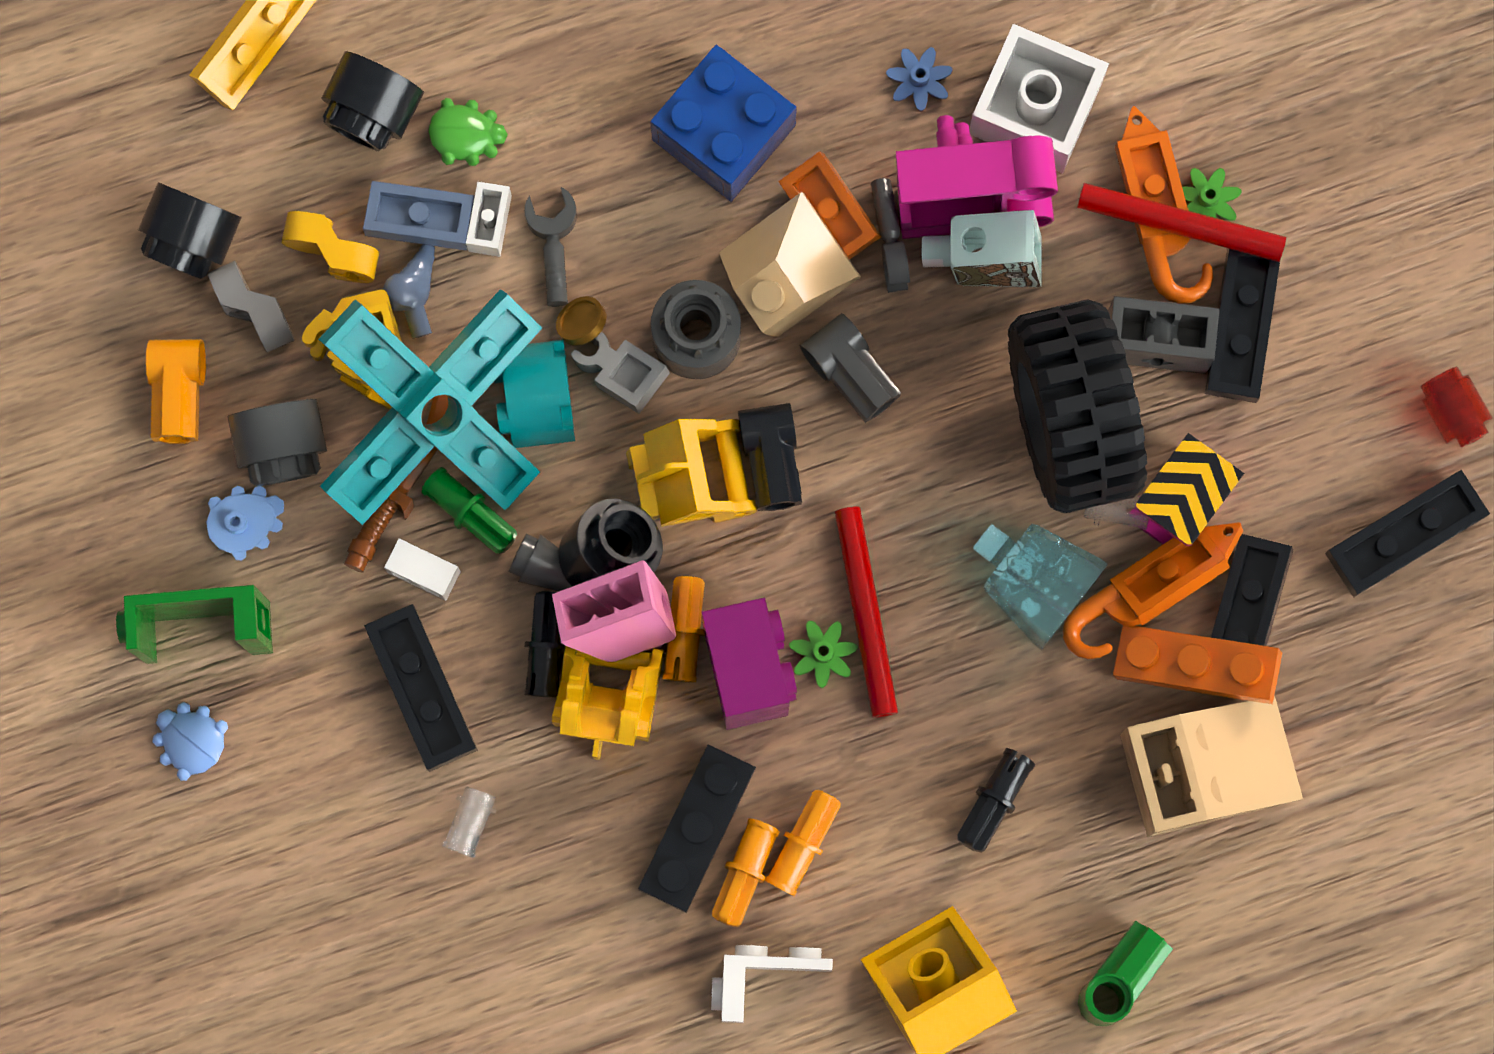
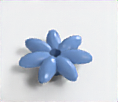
[886,47,953,111]

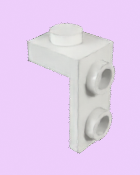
[711,945,833,1023]

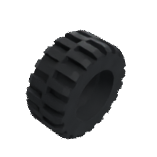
[1008,299,1147,513]

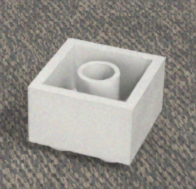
[969,24,1109,174]

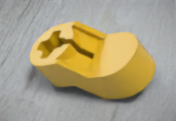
[281,211,379,283]

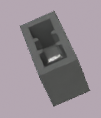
[1108,296,1220,374]

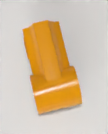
[146,339,206,444]

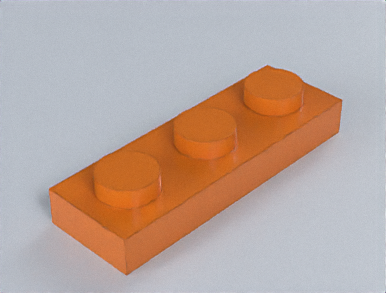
[1113,625,1283,705]

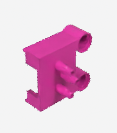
[896,115,1058,239]

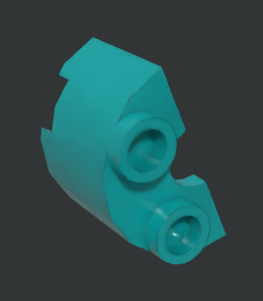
[494,340,575,448]

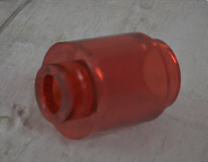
[1420,366,1493,448]

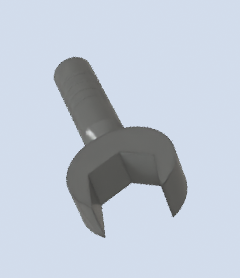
[871,178,910,293]
[524,187,577,307]

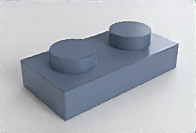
[363,181,475,251]

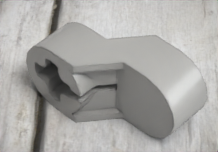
[208,261,295,353]

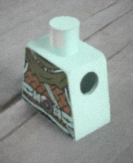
[922,210,1042,287]

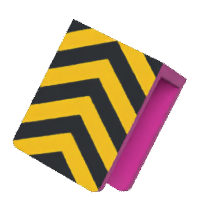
[1128,433,1245,546]

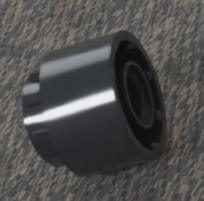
[321,51,424,151]
[138,182,242,279]
[559,499,663,587]

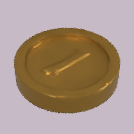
[556,296,607,346]

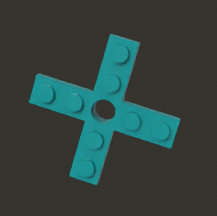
[318,289,542,525]

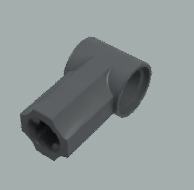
[799,313,901,423]

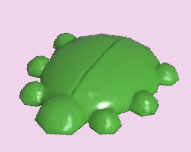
[428,98,508,166]

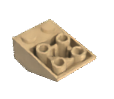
[1120,696,1303,838]

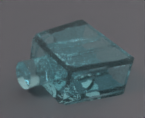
[973,524,1108,650]

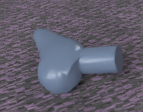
[383,244,435,339]

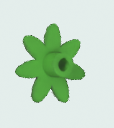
[1182,168,1242,221]
[789,621,858,688]

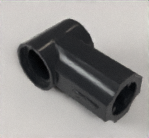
[738,403,802,511]

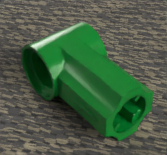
[1078,921,1173,1026]

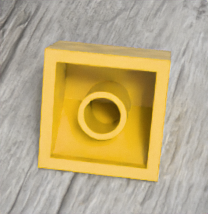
[860,906,1017,1054]

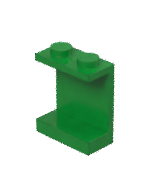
[116,585,273,664]

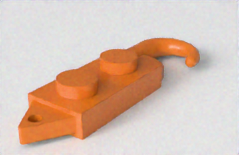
[1115,106,1213,304]
[1063,522,1243,659]

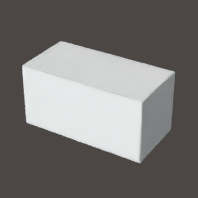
[466,182,512,257]
[384,539,461,601]

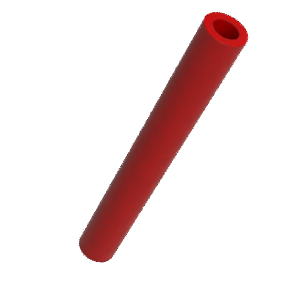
[1077,183,1286,262]
[835,506,898,718]

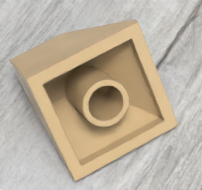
[719,192,861,337]

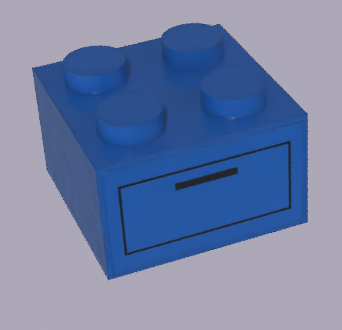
[650,44,797,202]

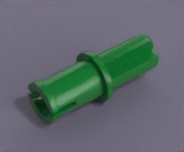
[421,467,518,554]

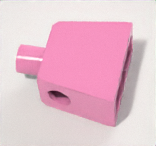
[552,560,676,662]

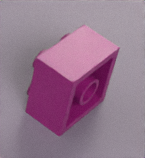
[701,597,797,730]

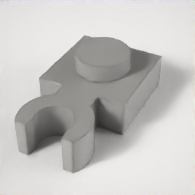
[571,332,670,414]

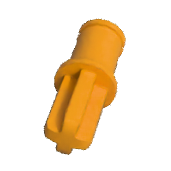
[663,576,705,683]
[764,790,841,897]
[712,818,780,927]

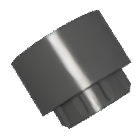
[651,280,741,379]
[227,399,327,486]

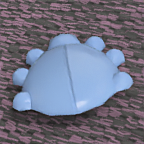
[206,486,284,561]
[152,702,228,781]

